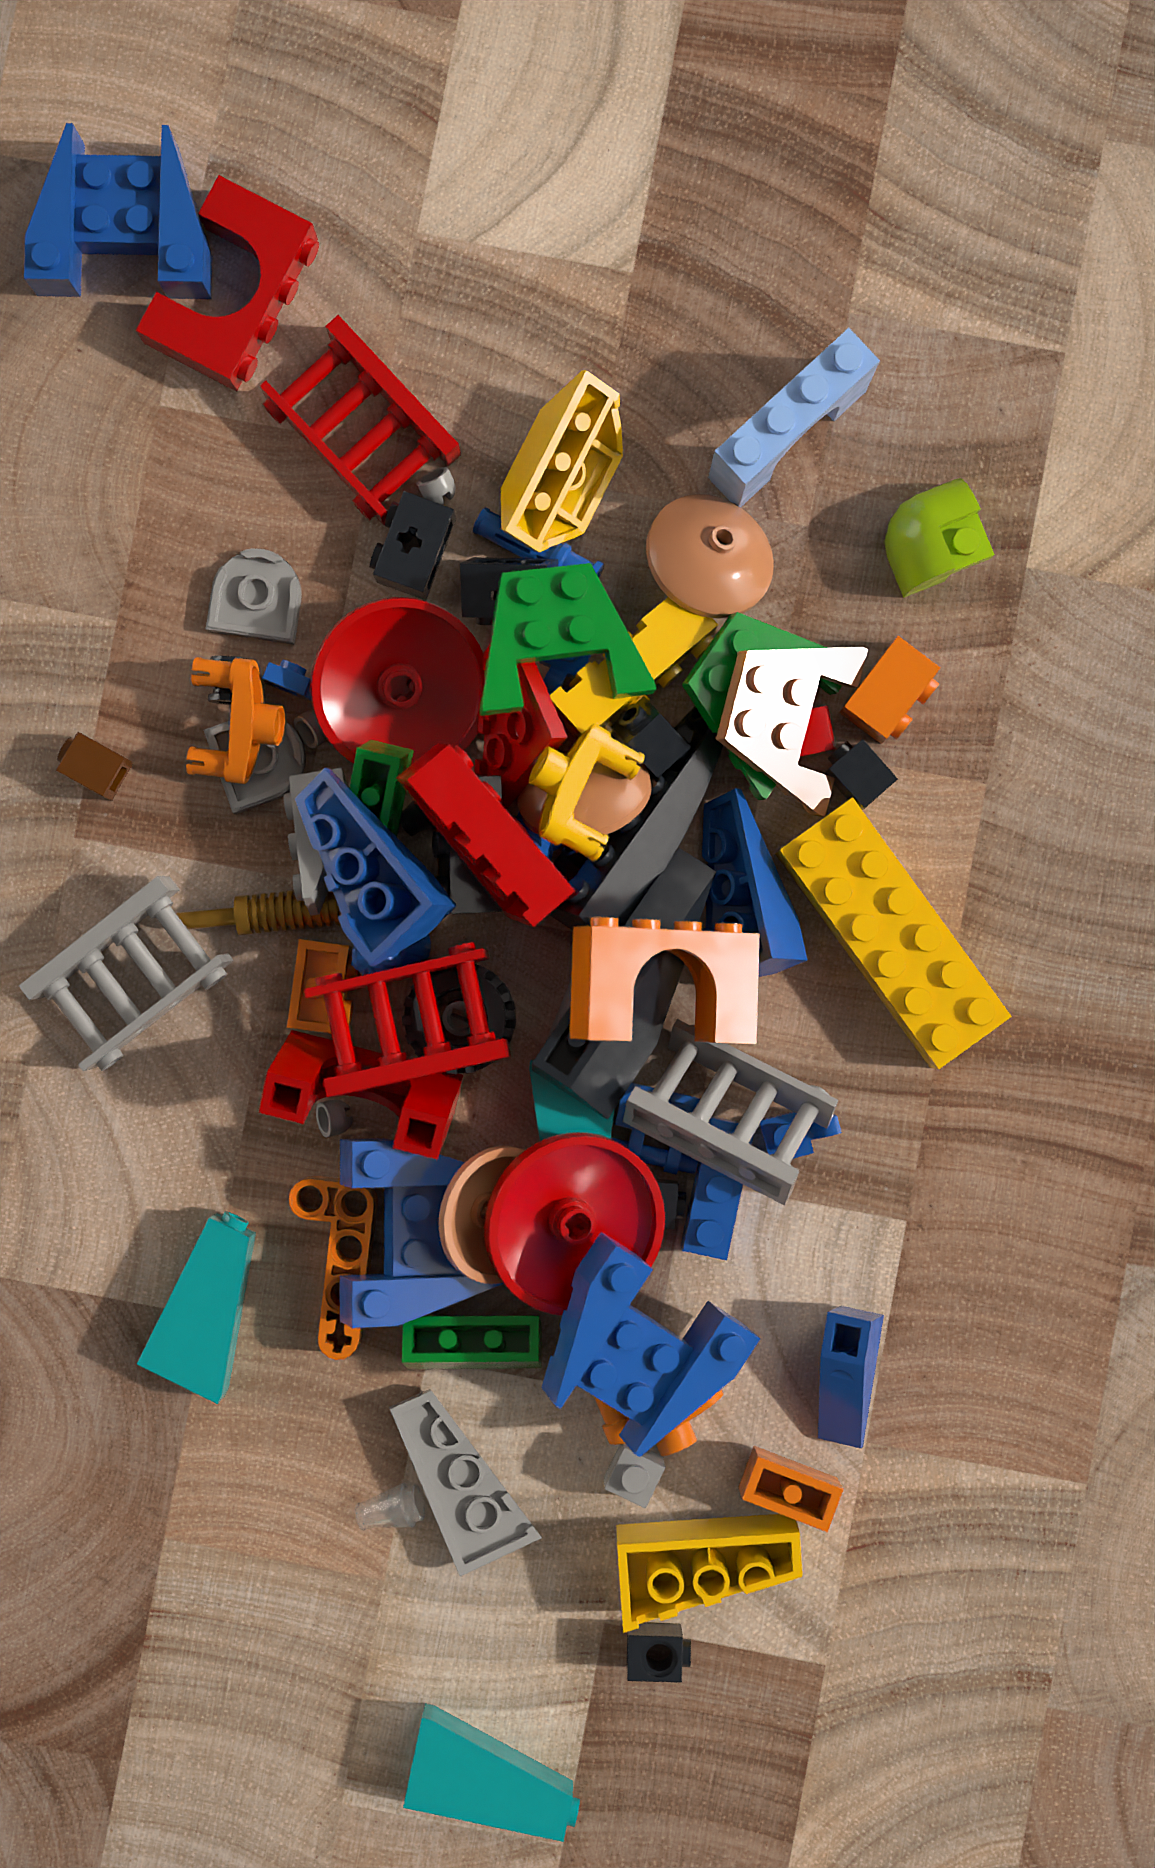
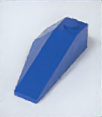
[295,768,457,966]
[701,788,807,977]

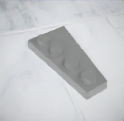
[389,1389,542,1576]

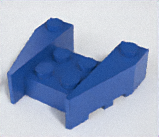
[24,123,212,299]
[340,1138,504,1328]
[541,1232,761,1457]

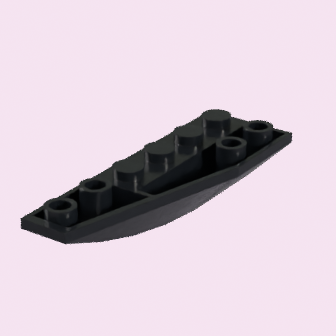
[548,706,723,930]
[532,848,716,1120]

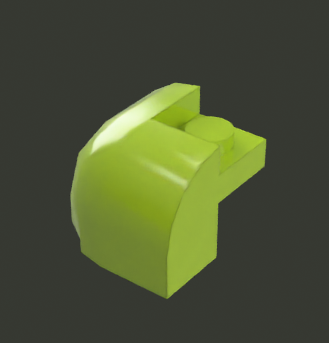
[884,478,995,598]

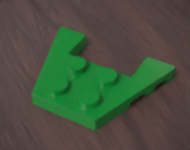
[479,563,656,716]
[682,612,842,801]

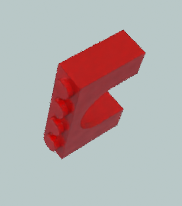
[136,175,319,392]
[258,1030,464,1160]

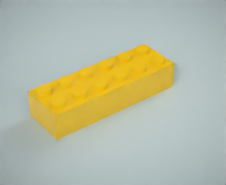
[775,797,1012,1069]

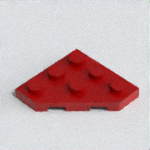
[474,645,567,809]

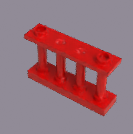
[260,315,461,525]
[304,942,511,1097]

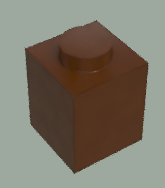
[56,732,134,800]

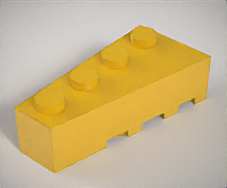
[550,597,718,739]
[616,1514,803,1633]

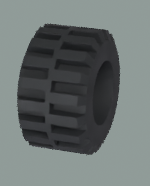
[402,964,517,1074]

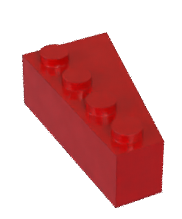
[397,743,575,927]

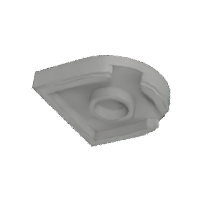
[205,548,302,645]
[204,721,306,814]

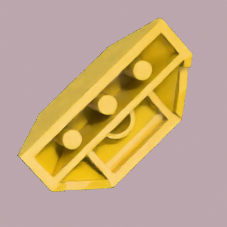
[501,370,623,552]

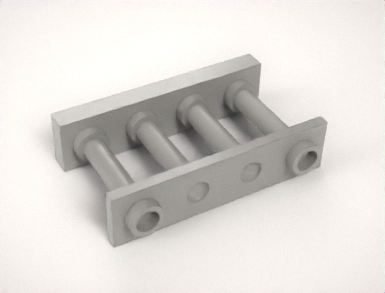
[19,876,234,1071]
[623,1019,839,1206]

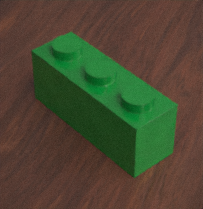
[349,740,414,837]
[402,1316,542,1369]

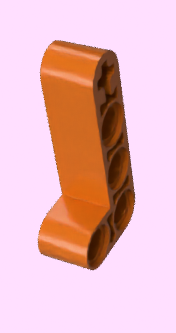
[289,1176,378,1360]

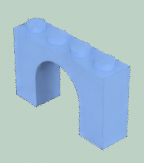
[708,328,880,507]

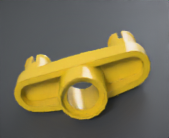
[529,723,645,862]

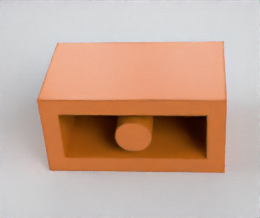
[839,636,941,744]
[738,1446,844,1532]

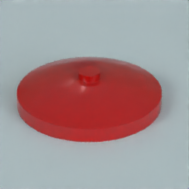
[310,597,485,765]
[484,1132,665,1316]

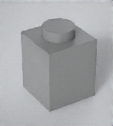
[604,1444,665,1509]

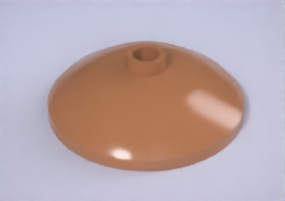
[646,494,774,619]
[518,750,651,835]
[439,1146,525,1284]

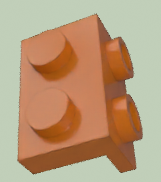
[287,939,358,1034]

